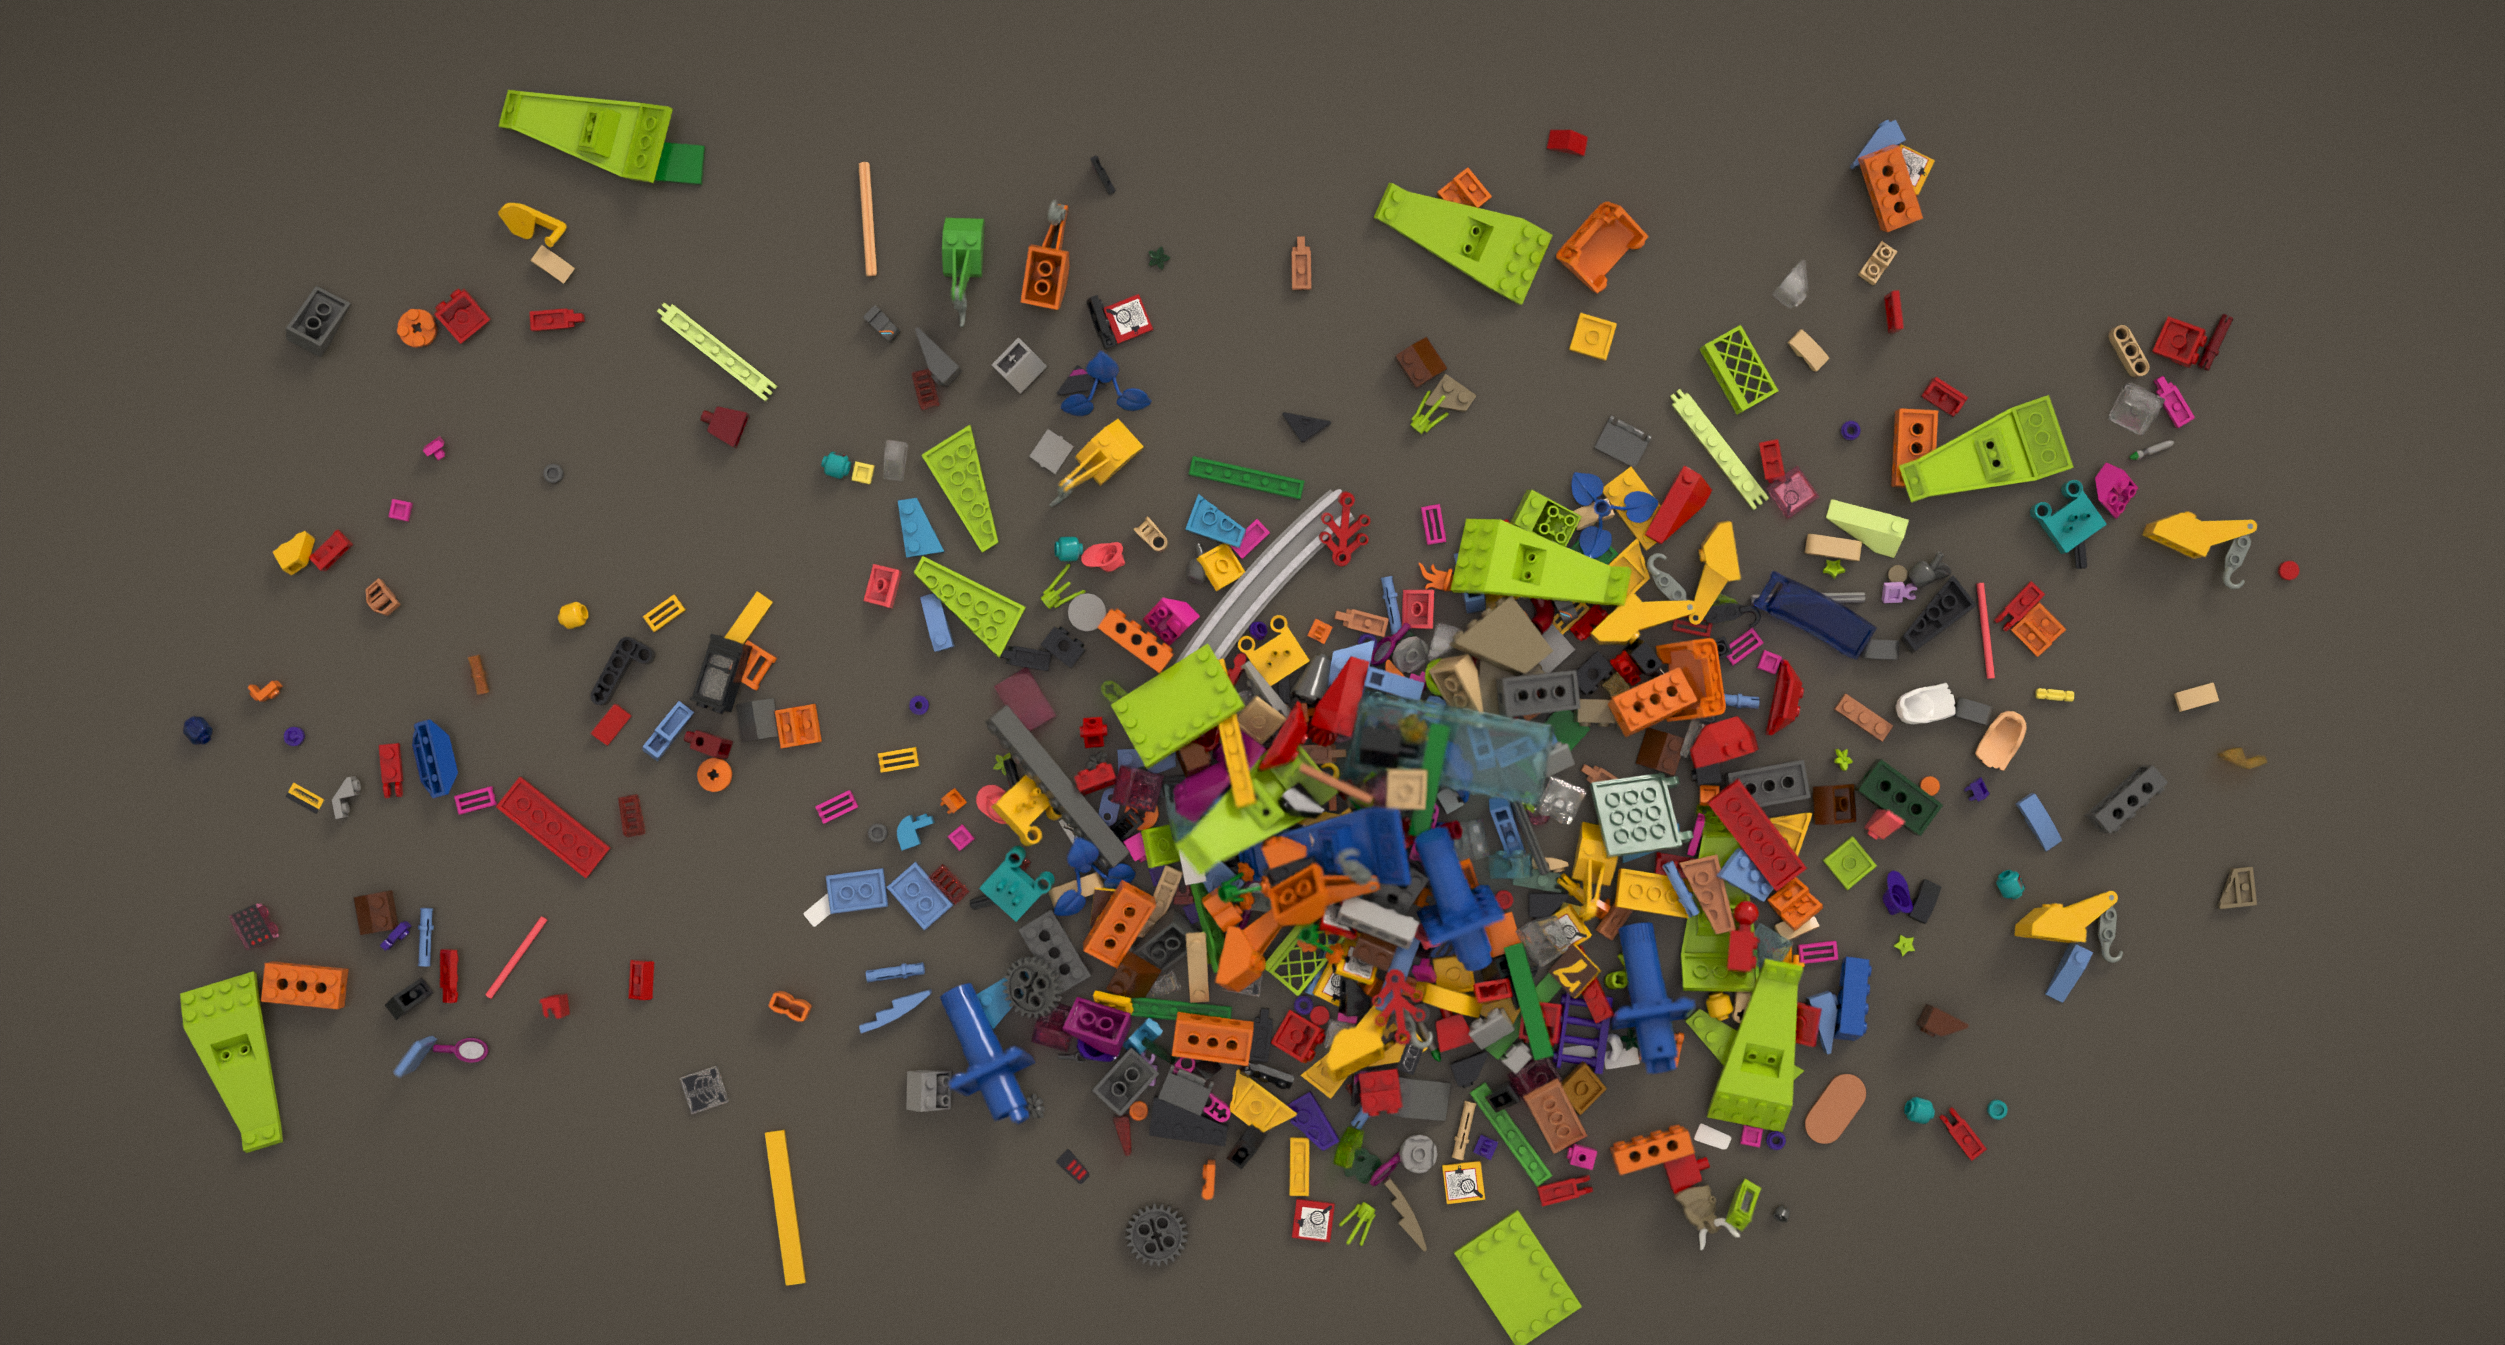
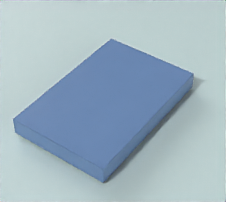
[887,862,953,930]
[826,868,888,914]
[394,1036,438,1077]

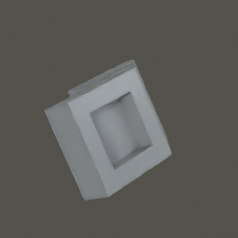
[332,776,361,819]

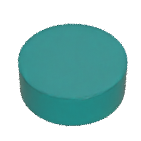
[1987,1100,2008,1120]

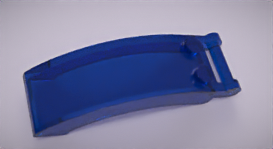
[1753,571,1877,660]

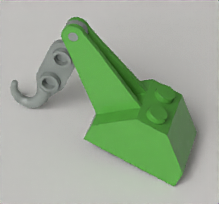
[942,218,985,328]

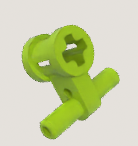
[1604,952,1628,990]

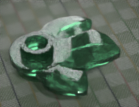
[1344,1147,1382,1184]

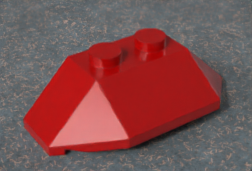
[1765,659,1804,736]
[1258,701,1309,772]
[1690,716,1759,768]

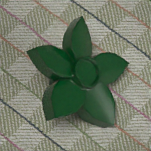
[1149,247,1170,270]
[1620,1028,1639,1051]

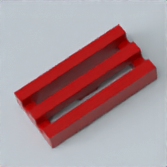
[1671,615,1713,638]

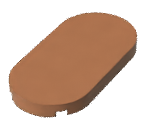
[1805,1074,1866,1144]

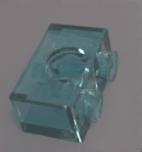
[1488,850,1533,879]

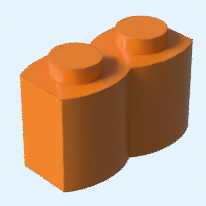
[1201,886,1243,932]
[768,991,812,1021]

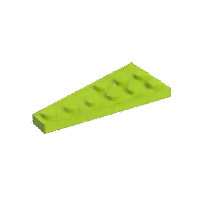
[922,425,999,553]
[914,556,1026,658]
[1685,1008,1804,1080]

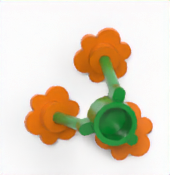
[1218,862,1271,910]
[1297,924,1344,964]

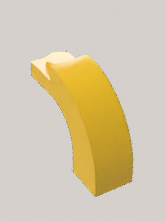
[1413,981,1483,1018]

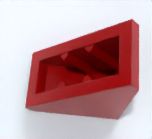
[1547,130,1588,156]
[1473,978,1513,1004]

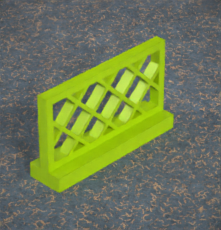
[1699,325,1778,415]
[1265,920,1346,996]

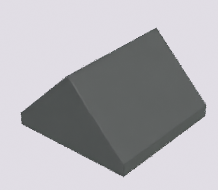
[736,698,779,742]

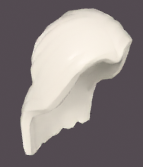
[1896,683,1956,725]

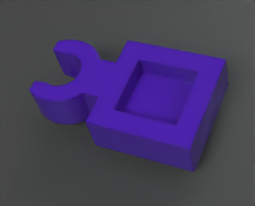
[380,921,412,951]

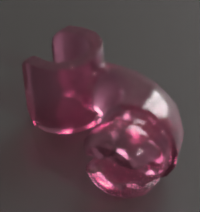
[1525,810,1552,825]

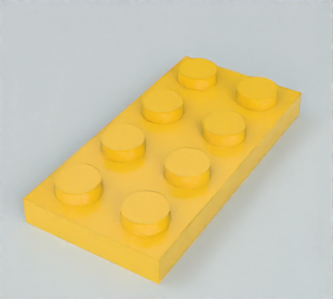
[1602,467,1660,551]
[1615,868,1693,919]

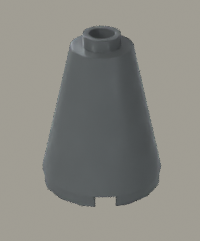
[1289,653,1331,708]

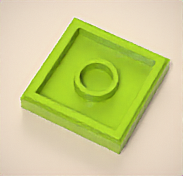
[1141,823,1181,868]
[1822,836,1877,890]

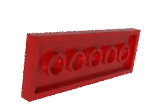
[496,777,611,878]
[1707,779,1807,892]

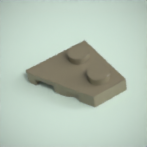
[1424,374,1477,412]
[2218,867,2257,909]

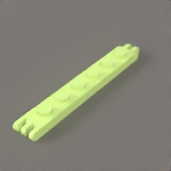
[657,303,778,401]
[1670,389,1769,510]

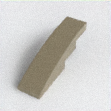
[1383,1176,1427,1252]

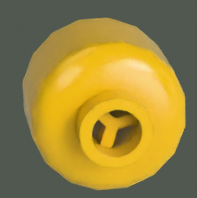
[558,602,588,629]
[1705,991,1733,1021]

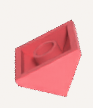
[864,564,902,609]
[1402,590,1434,629]

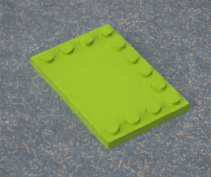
[1111,643,1246,769]
[1454,1209,1582,1345]

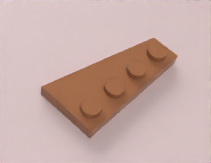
[1679,855,1735,935]

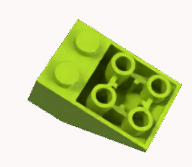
[1510,490,1582,547]

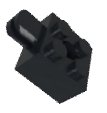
[1359,726,1420,769]

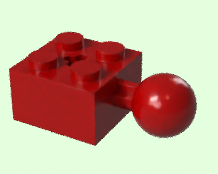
[1727,901,1759,973]

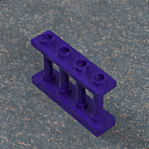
[1552,990,1613,1074]

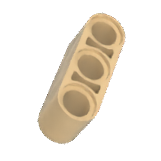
[2108,325,2150,378]
[1805,534,1862,561]
[1048,872,1105,908]

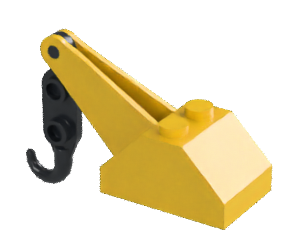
[1688,521,1761,628]

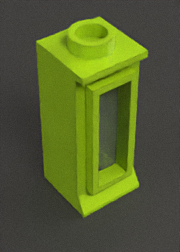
[1725,1179,1762,1231]

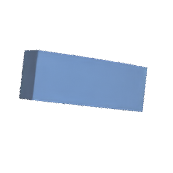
[642,701,694,762]
[2016,793,2062,851]

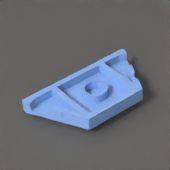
[1328,641,1375,706]

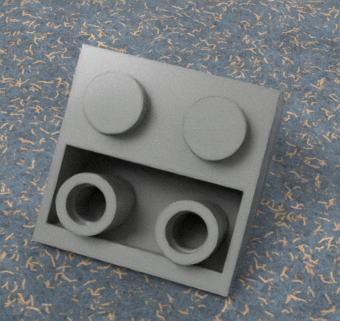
[992,338,1047,394]
[1529,742,1575,781]
[1469,1008,1515,1050]
[906,1070,952,1112]

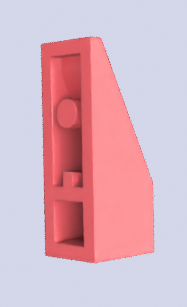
[1864,809,1904,840]

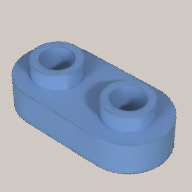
[1098,788,1122,826]

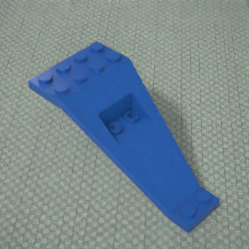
[1238,807,1411,885]

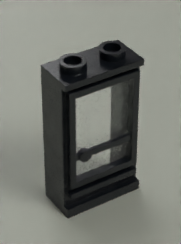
[690,634,752,714]

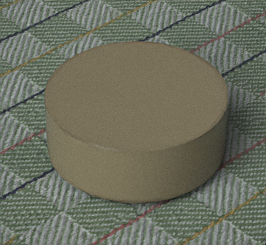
[1887,565,1908,582]

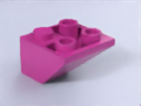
[2095,462,2138,519]
[1143,598,1200,646]

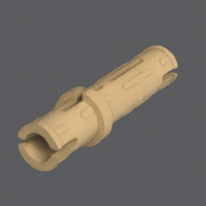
[1452,1101,1476,1160]

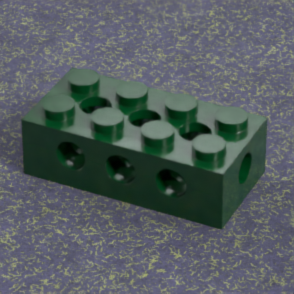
[1854,759,1943,836]

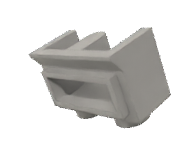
[1500,1041,1532,1074]

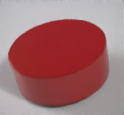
[2278,561,2299,580]
[1494,890,1513,909]
[1310,1005,1329,1025]

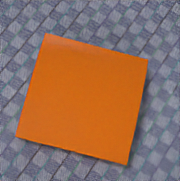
[1437,167,1492,208]
[2011,602,2066,657]
[775,704,822,748]
[1767,877,1823,931]
[1485,912,1521,957]

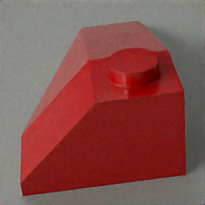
[1645,466,1712,544]
[1310,656,1369,737]

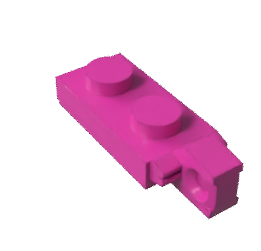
[2154,376,2195,428]

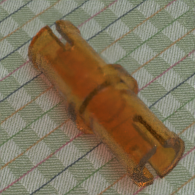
[468,655,489,695]

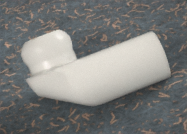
[1607,1033,1623,1063]

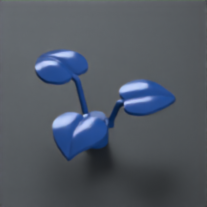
[1061,350,1152,416]
[1571,472,1659,559]
[1054,837,1136,916]

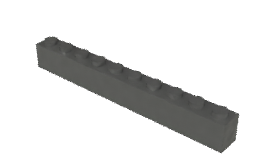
[985,705,1130,869]

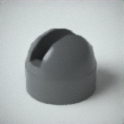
[1773,1205,1790,1222]

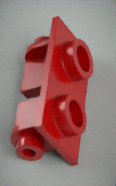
[1570,604,1609,641]

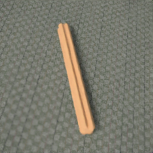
[859,162,877,276]

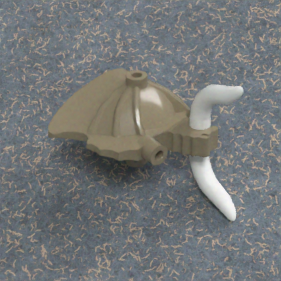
[1675,1184,1740,1250]

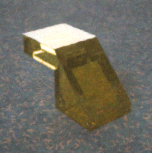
[2218,747,2267,769]

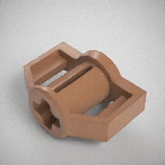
[366,578,401,616]

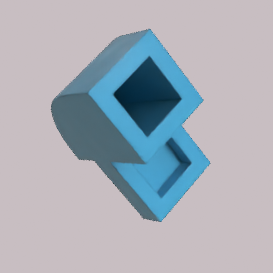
[897,813,935,850]
[1123,1018,1163,1055]

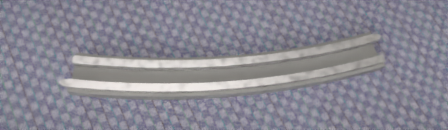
[1175,489,1355,664]

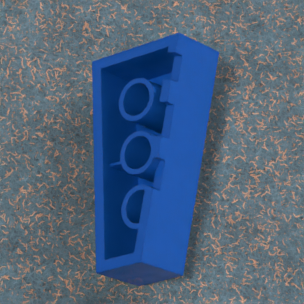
[1833,957,1872,1041]

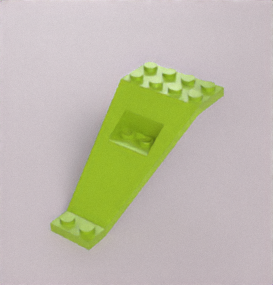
[498,90,673,183]
[1374,183,1553,305]
[1899,395,2074,502]
[1450,519,1632,606]
[1176,745,1339,876]
[1680,819,1759,992]
[1707,959,1803,1132]
[180,971,283,1153]

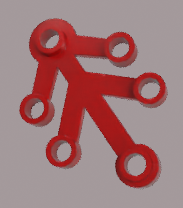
[1319,491,1371,566]
[1372,969,1425,1045]

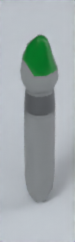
[2129,440,2174,460]

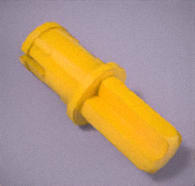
[1557,873,1584,904]

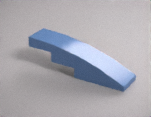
[1375,937,1420,1015]
[859,989,932,1033]

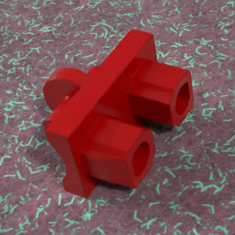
[1610,650,1642,686]

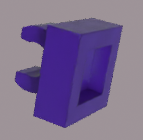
[1964,777,1989,801]
[1473,1134,1498,1160]

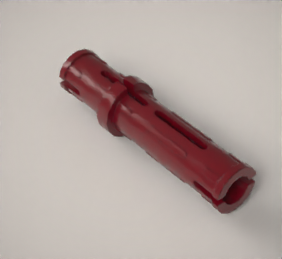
[2197,314,2234,371]

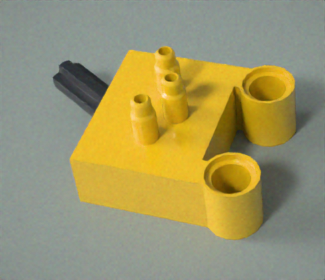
[1238,615,1310,704]
[991,758,1062,846]

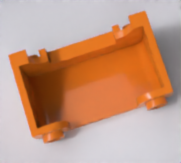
[1556,202,1649,294]
[1656,638,1726,722]

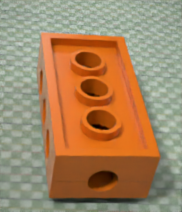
[1858,144,1923,232]
[1891,409,1938,488]
[1097,609,1174,673]
[1608,667,1698,738]
[1083,880,1156,968]
[261,961,348,1009]
[1172,1012,1254,1066]
[1609,1124,1695,1175]

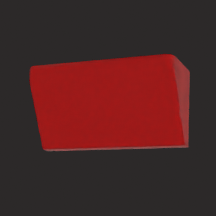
[591,704,632,746]
[628,960,654,1000]

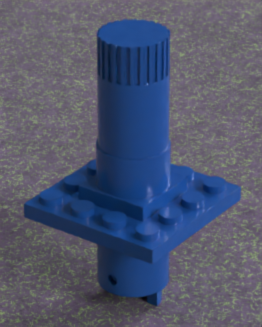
[1414,827,1505,971]
[1610,922,1695,1074]
[940,983,1035,1125]

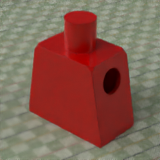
[1435,1008,1475,1052]
[1663,1154,1710,1194]

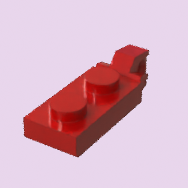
[529,308,585,332]
[440,949,458,1003]

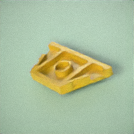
[1609,538,1650,599]
[1769,812,1812,856]
[1230,1069,1297,1132]

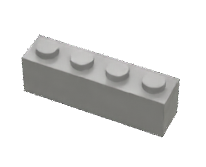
[1336,896,1419,950]

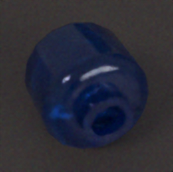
[183,716,213,745]

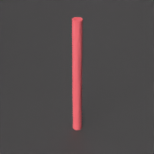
[1976,583,1995,679]
[485,916,548,999]

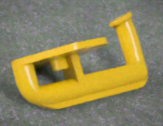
[498,203,566,247]

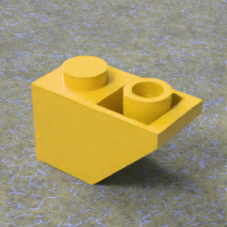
[273,531,315,576]

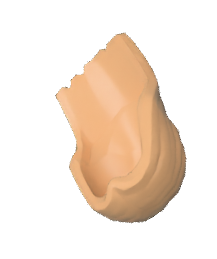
[1975,711,2027,771]

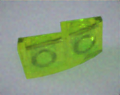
[1333,1127,1364,1169]

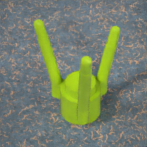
[1410,391,1449,434]
[1040,564,1085,609]
[1339,1202,1376,1246]

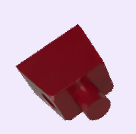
[700,406,750,449]
[684,730,734,759]

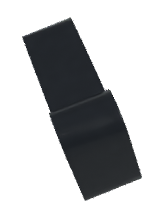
[590,637,656,705]

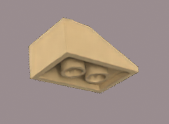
[1429,654,1483,719]

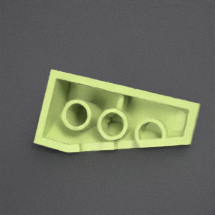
[1826,499,1909,558]

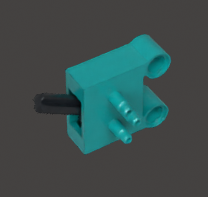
[2030,480,2107,569]
[970,845,1055,922]

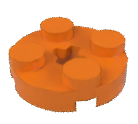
[397,309,438,348]

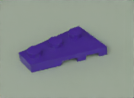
[1286,1091,1340,1151]

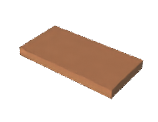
[1299,763,1373,805]
[1523,1078,1587,1154]

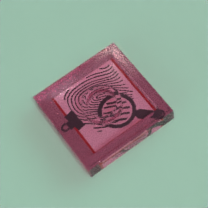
[1766,466,1819,519]

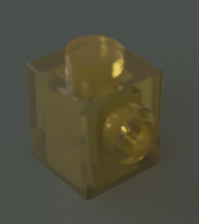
[1601,672,1630,698]
[1398,712,1429,744]

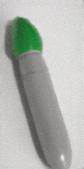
[1417,1022,1441,1062]

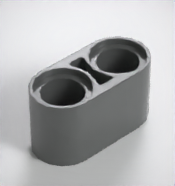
[1862,639,1899,660]
[1954,697,1994,726]

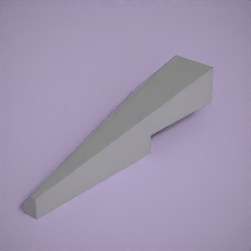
[1241,661,1308,744]

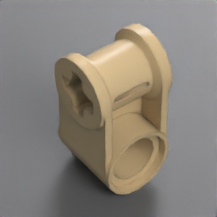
[1133,516,1168,552]
[1732,992,1752,1023]

